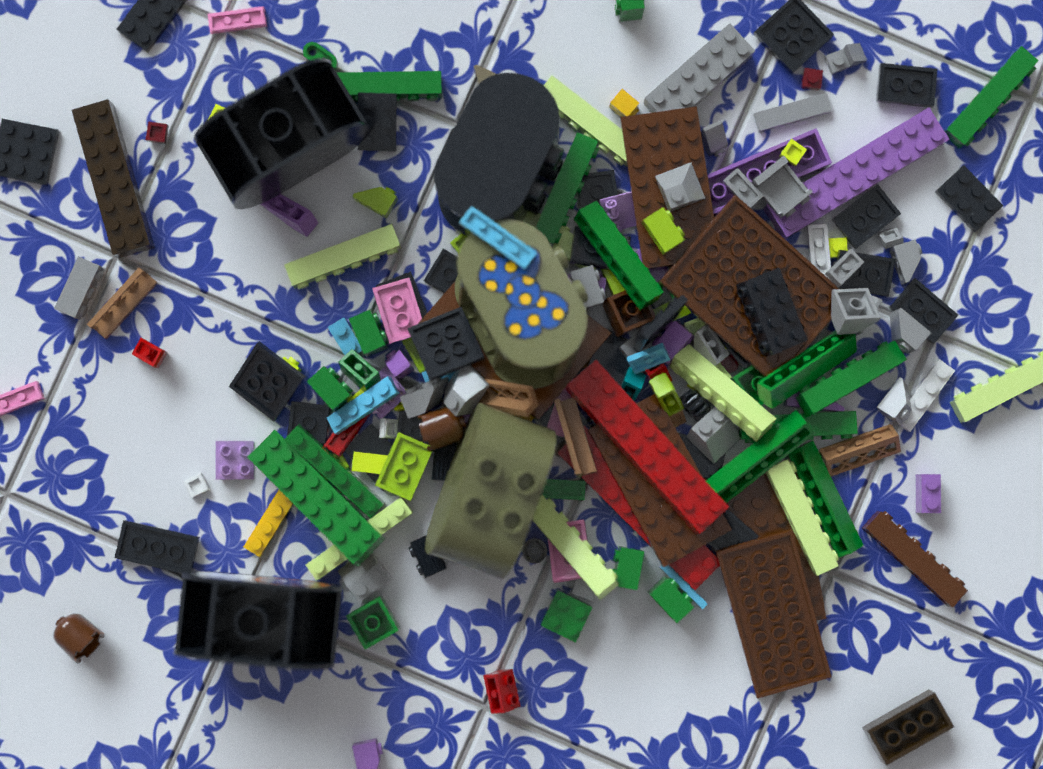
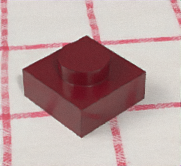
[801,68,823,91]
[145,121,169,144]

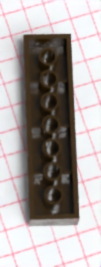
[71,99,155,259]

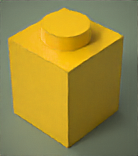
[609,89,639,117]

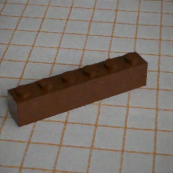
[862,511,968,608]

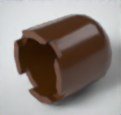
[418,407,466,452]
[53,613,105,663]

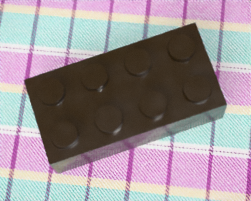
[862,689,954,766]

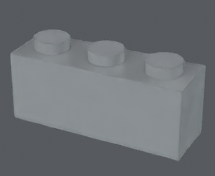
[54,256,104,320]

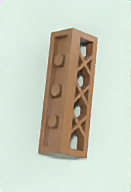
[87,267,158,339]
[478,378,538,417]
[554,398,597,477]
[819,424,901,476]

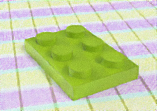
[375,432,433,501]

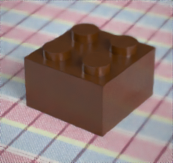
[602,291,656,338]

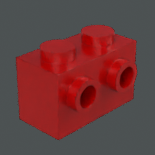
[483,669,521,714]

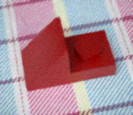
[132,338,168,368]

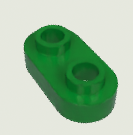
[303,42,338,70]

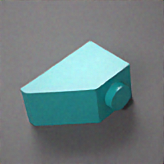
[620,367,646,401]

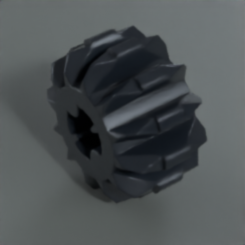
[680,388,710,421]

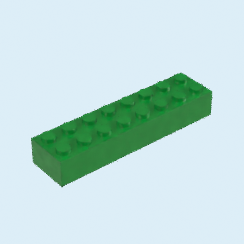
[248,429,386,567]

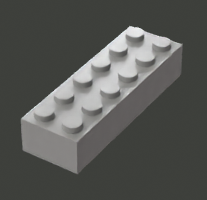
[643,23,755,113]

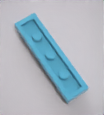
[460,206,537,270]
[327,376,400,435]

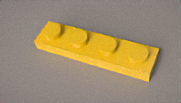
[243,490,293,557]

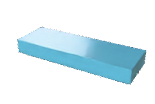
[659,565,707,609]

